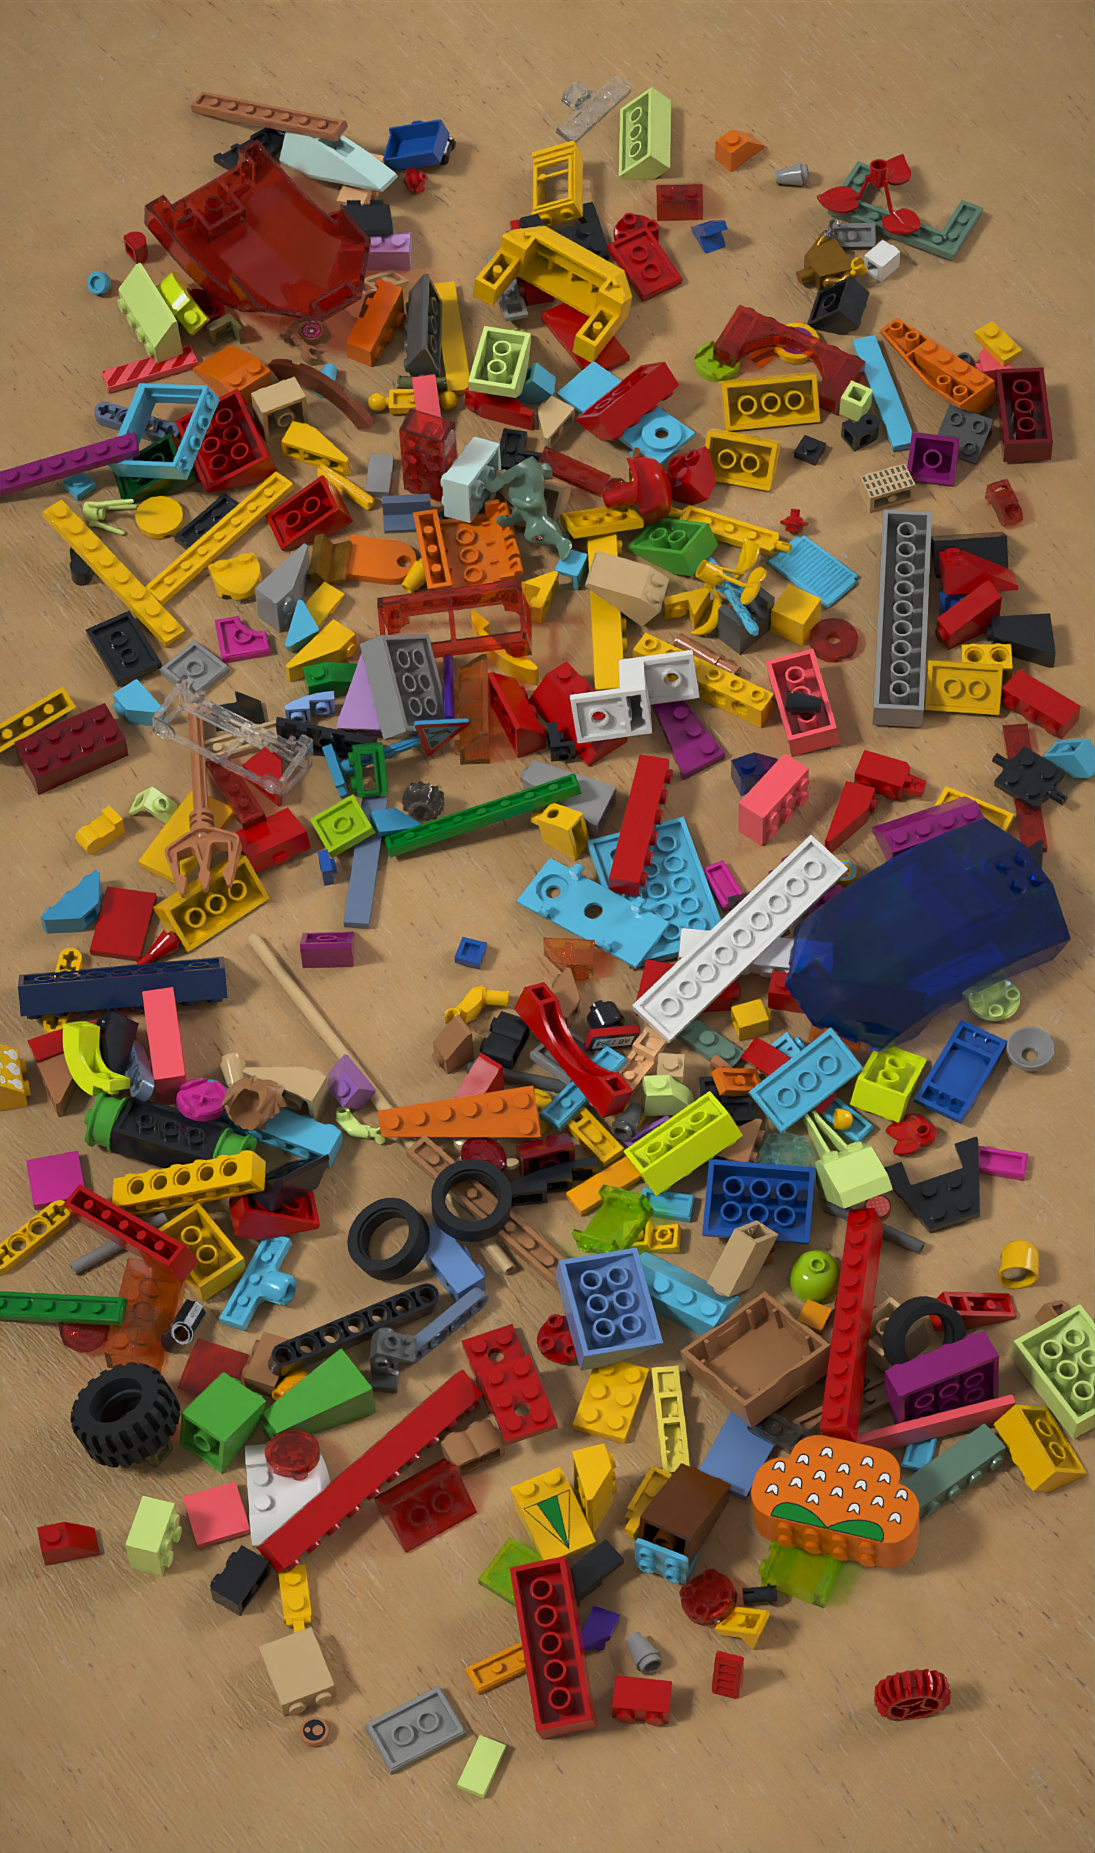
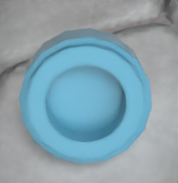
[87,271,113,295]

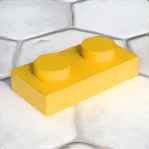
[974,321,1022,367]

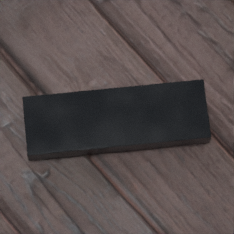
[174,493,239,550]

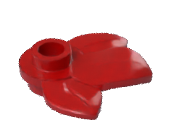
[885,1113,937,1155]

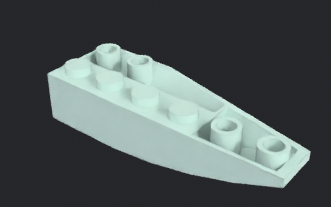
[279,132,398,192]

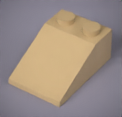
[585,551,669,626]
[242,1067,330,1122]

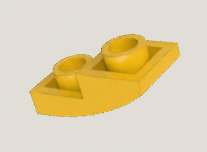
[305,581,345,629]
[622,1221,682,1253]

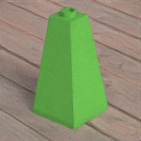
[261,1348,375,1443]

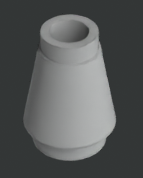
[775,163,809,186]
[626,1632,662,1675]

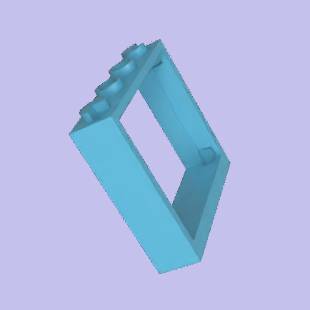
[108,383,220,480]

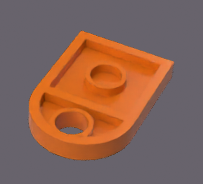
[346,535,417,585]

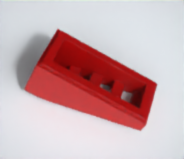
[712,1651,744,1699]

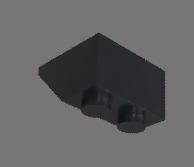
[341,199,393,235]
[807,276,870,335]

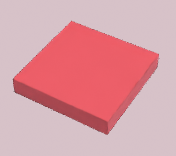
[183,1481,251,1549]

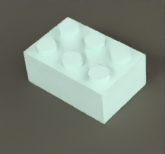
[441,437,501,523]

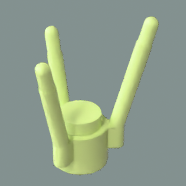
[83,499,138,535]

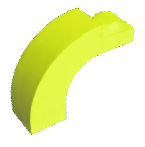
[156,271,210,335]
[63,1021,131,1096]

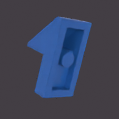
[691,220,728,253]

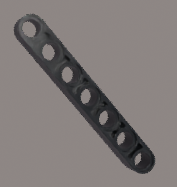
[268,1283,439,1376]

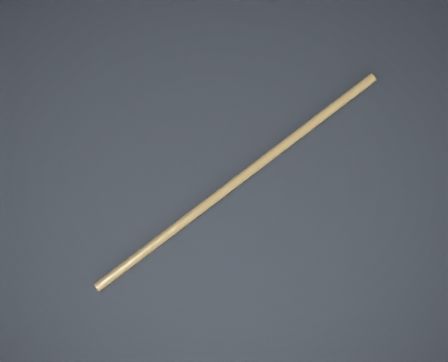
[247,933,516,1275]

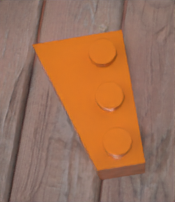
[346,279,406,367]

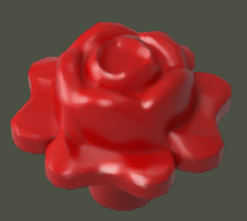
[403,167,427,194]
[780,509,809,533]

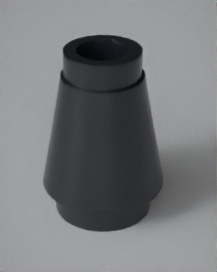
[785,690,822,715]

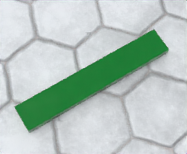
[0,1291,128,1326]

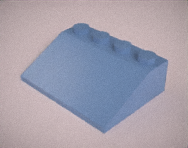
[555,1248,663,1371]

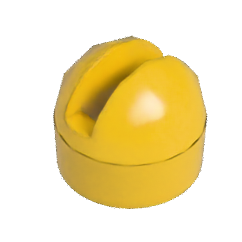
[833,1108,853,1130]

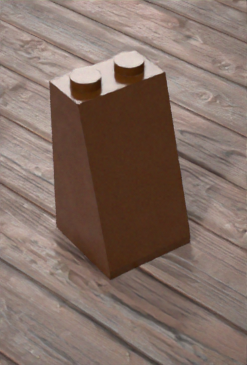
[638,1463,731,1567]

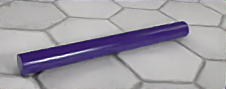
[443,653,454,719]

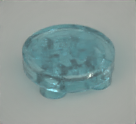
[759,1133,812,1167]

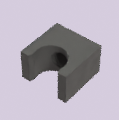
[718,587,775,655]

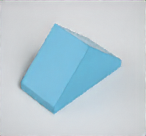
[285,599,320,652]

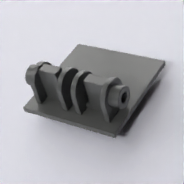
[937,405,994,464]

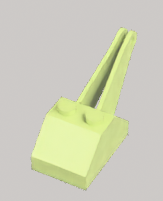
[468,326,531,398]
[802,1110,893,1209]

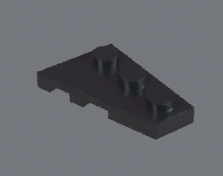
[213,127,286,181]

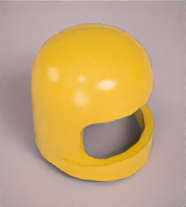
[998,1240,1039,1290]

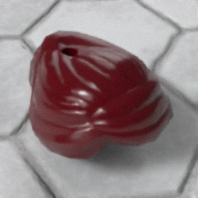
[188,289,225,326]

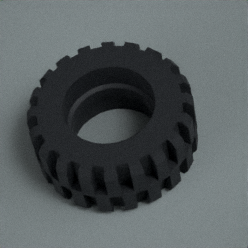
[70,1362,180,1468]

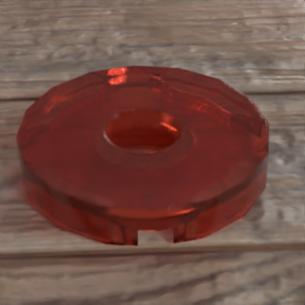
[809,618,858,663]

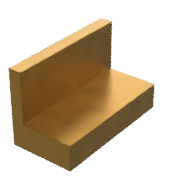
[308,534,352,586]

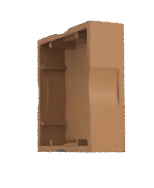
[680,1291,831,1428]

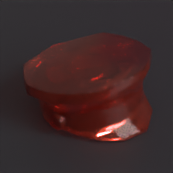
[58,1323,109,1353]

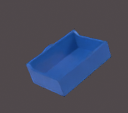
[383,119,450,171]

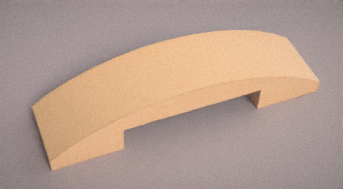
[590,1026,667,1117]

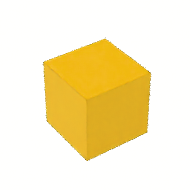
[770,584,821,646]

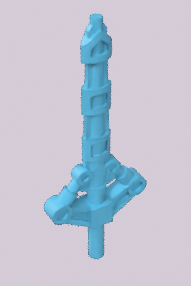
[707,558,759,636]

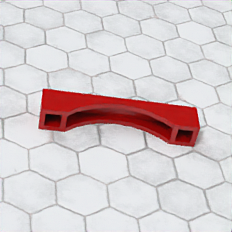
[514,982,633,1118]

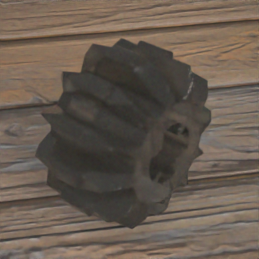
[402,781,445,822]

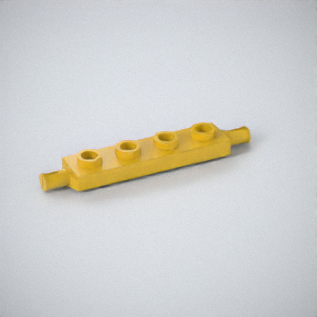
[667,505,792,556]

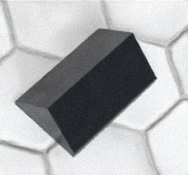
[931,532,1008,578]
[248,1154,330,1212]

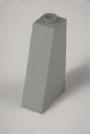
[520,759,616,839]

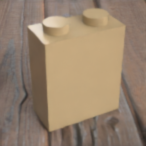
[707,1220,778,1297]
[259,1627,336,1716]

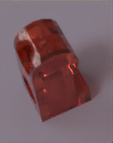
[985,479,1023,527]

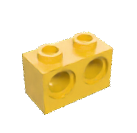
[960,643,1012,683]

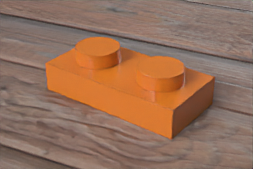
[711,1067,761,1096]

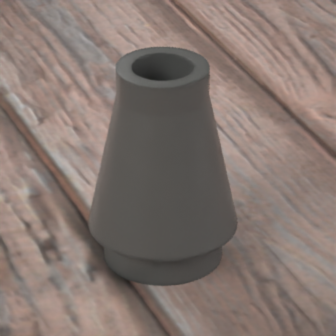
[612,1102,644,1141]

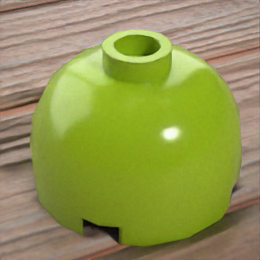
[790,1250,841,1305]

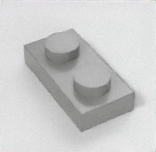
[832,223,876,247]

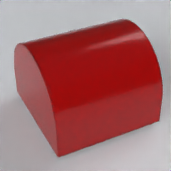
[123,231,148,264]

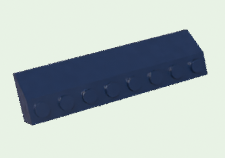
[18,957,228,1019]

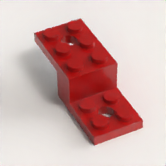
[462,1324,558,1446]

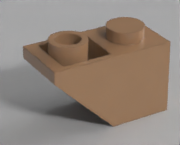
[551,967,581,1029]
[717,1118,766,1163]

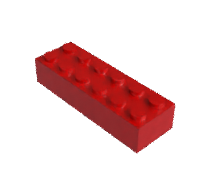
[509,1556,598,1739]

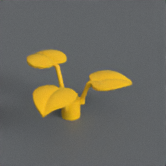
[691,537,767,636]

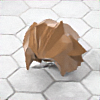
[221,1075,287,1130]

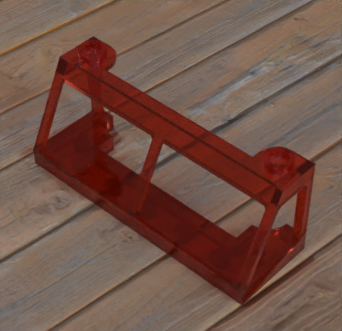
[377,579,532,658]

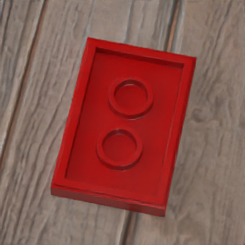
[607,226,683,302]
[90,886,157,961]

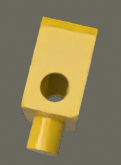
[531,803,589,861]

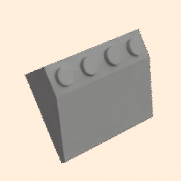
[360,634,444,740]

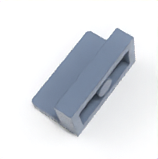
[382,494,431,534]

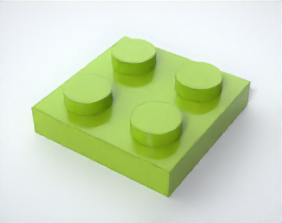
[310,794,375,858]

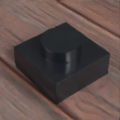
[794,435,826,466]

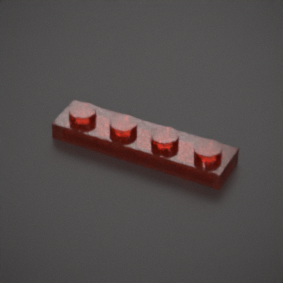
[206,753,267,830]

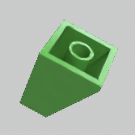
[179,1372,266,1474]

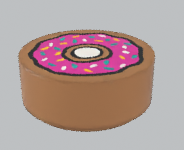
[300,322,324,345]

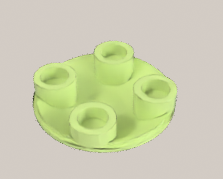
[968,974,1020,1021]

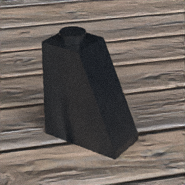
[986,613,1056,668]

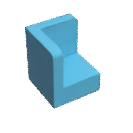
[555,550,588,590]

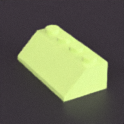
[618,87,671,179]
[117,263,183,364]

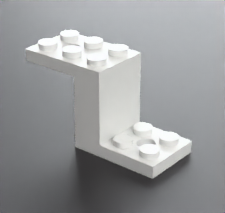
[570,650,699,743]

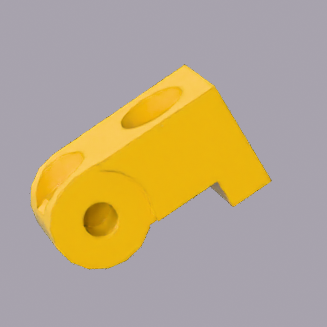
[75,805,126,854]

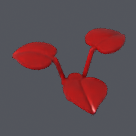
[817,154,920,235]

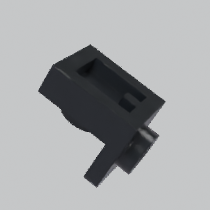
[547,722,576,762]

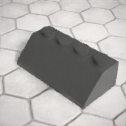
[404,274,442,377]

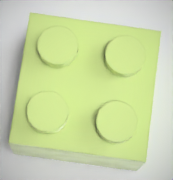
[125,1496,182,1576]

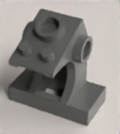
[369,1328,417,1393]

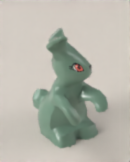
[484,456,572,562]

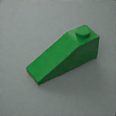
[302,662,358,698]

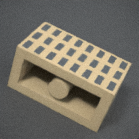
[859,463,915,513]

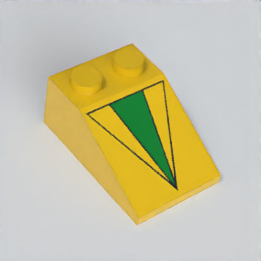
[510,1467,597,1560]

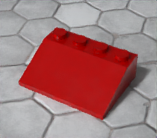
[175,388,278,493]

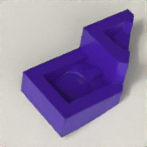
[582,1606,620,1651]

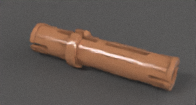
[673,633,742,677]

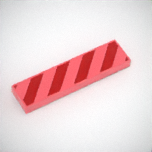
[101,345,198,393]

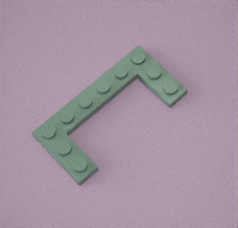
[828,161,983,261]

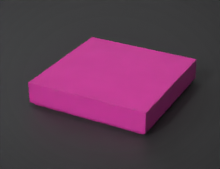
[26,1151,84,1210]

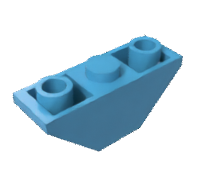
[41,869,102,934]

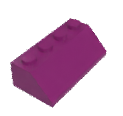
[872,796,986,869]

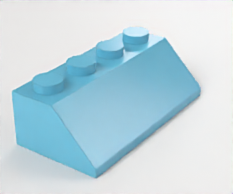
[639,1251,740,1336]

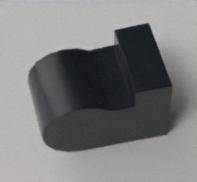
[841,414,880,452]
[70,548,94,586]

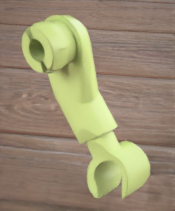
[336,1106,385,1144]

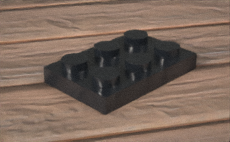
[86,610,162,687]

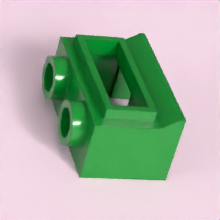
[348,742,388,798]

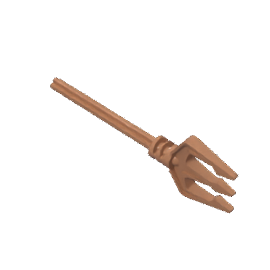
[165,703,242,898]

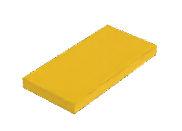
[138,790,235,884]

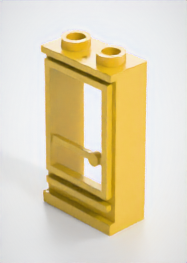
[531,140,583,227]

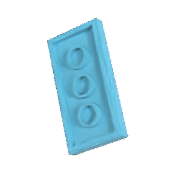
[748,1028,864,1134]

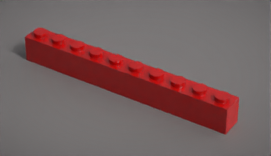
[820,1208,884,1443]
[256,1369,483,1573]

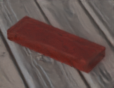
[538,446,611,497]

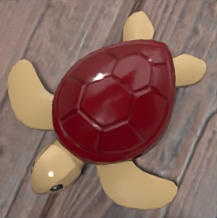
[452,1137,520,1171]

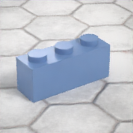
[423,1222,486,1302]

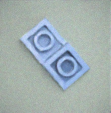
[285,691,336,723]

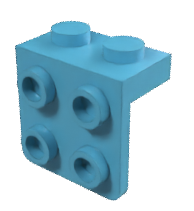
[635,1538,699,1585]

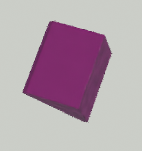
[907,432,960,486]
[300,931,354,968]

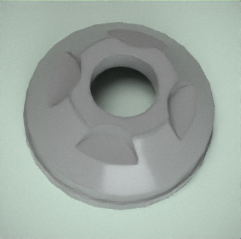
[1007,1027,1055,1071]

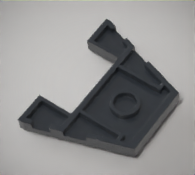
[518,202,610,261]
[884,1136,980,1233]

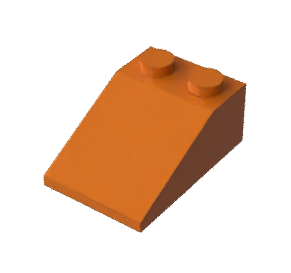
[193,345,272,405]

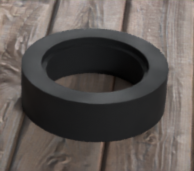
[431,1159,512,1242]
[347,1198,430,1281]
[883,1296,967,1366]

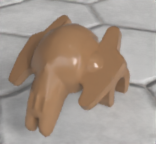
[277,310,317,365]

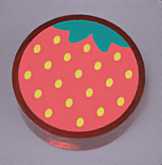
[864,1195,891,1222]

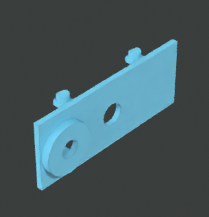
[557,361,695,465]
[516,858,670,969]

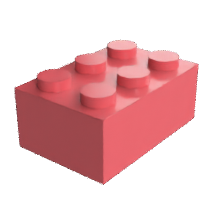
[738,753,810,846]

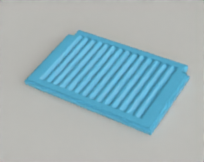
[767,535,859,609]

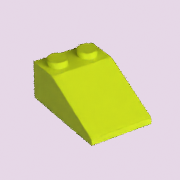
[850,1041,927,1123]

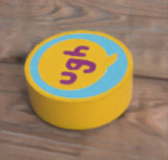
[836,860,857,886]

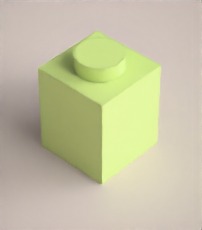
[839,380,873,422]

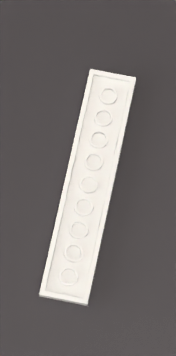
[632,835,848,1043]

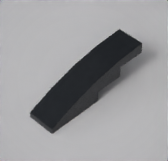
[494,1157,598,1207]
[571,1540,624,1608]

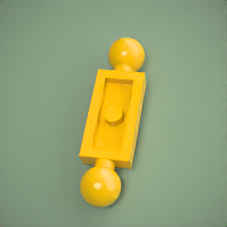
[368,389,458,414]

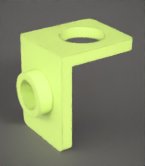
[129,786,178,824]

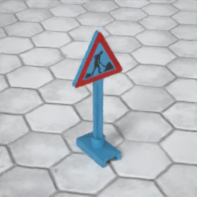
[322,718,470,799]

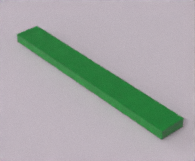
[384,773,582,858]

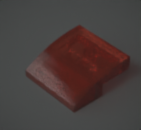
[177,1338,249,1395]

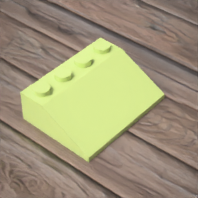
[1010,1304,1095,1439]

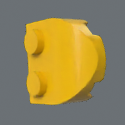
[207,553,263,600]

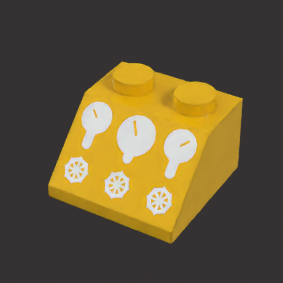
[0,1044,31,1111]

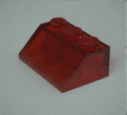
[374,1458,477,1553]

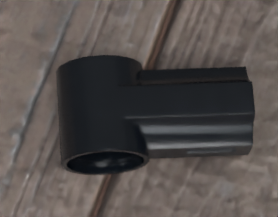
[160,1299,206,1353]

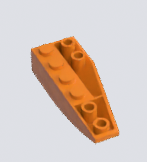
[880,318,997,414]

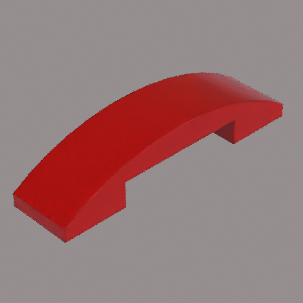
[740,1037,838,1116]

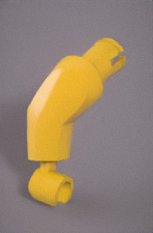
[445,985,509,1024]

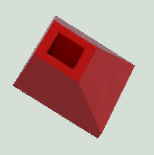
[666,446,716,506]

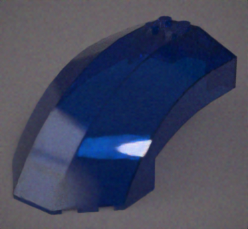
[785,818,1071,1052]

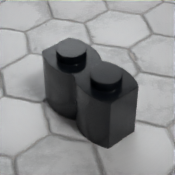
[480,1011,531,1070]

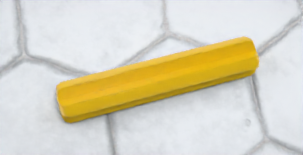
[317,464,375,510]

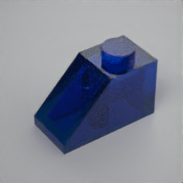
[731,752,778,796]

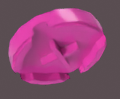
[176,1078,227,1122]

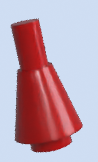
[136,930,180,965]

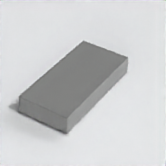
[365,454,394,497]

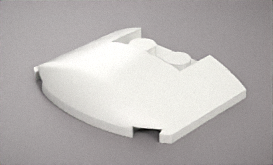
[245,1440,330,1548]

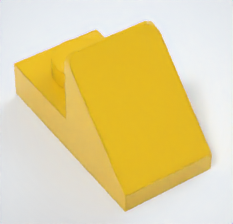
[523,571,559,623]
[662,587,710,628]
[714,1606,770,1650]

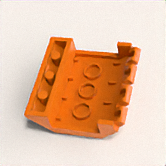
[413,499,524,603]

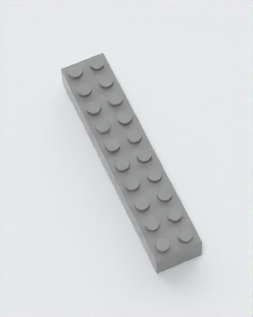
[873,509,932,727]

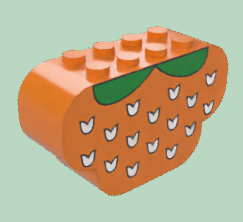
[751,1435,920,1568]

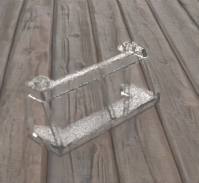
[152,674,313,797]

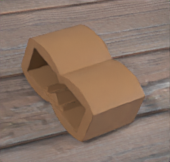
[441,1420,505,1477]

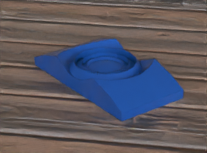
[913,1020,1007,1124]

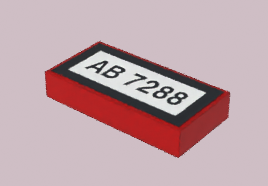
[583,1025,641,1052]

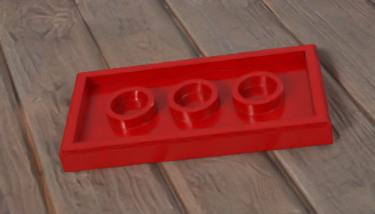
[541,303,630,371]

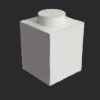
[864,240,900,282]

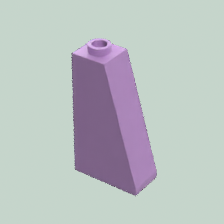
[337,654,383,736]

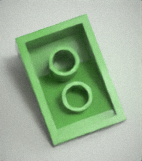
[627,518,718,576]

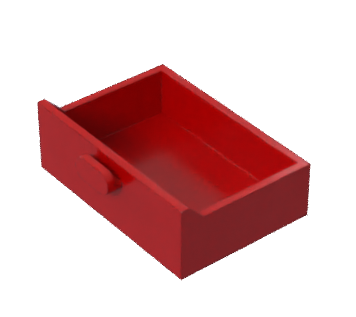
[234,807,311,874]

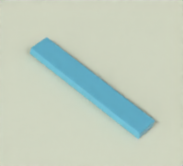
[852,335,912,452]

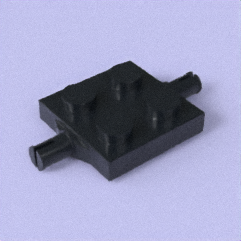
[992,746,1068,811]

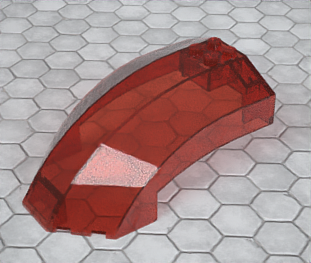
[144,139,371,323]

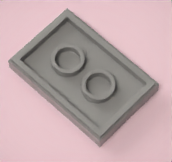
[364,1686,466,1775]

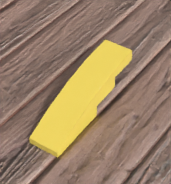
[651,1365,690,1473]

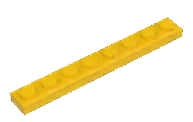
[145,472,294,606]
[42,499,185,647]

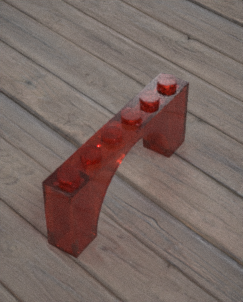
[713,304,866,416]

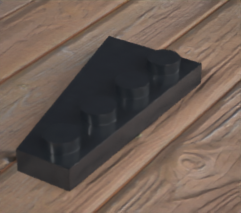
[276,717,378,758]

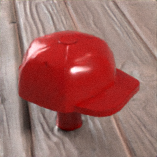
[602,457,672,526]

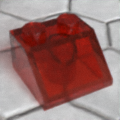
[656,182,703,221]

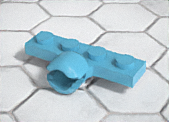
[219,1236,296,1331]

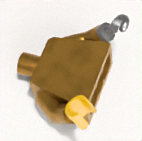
[796,218,867,291]

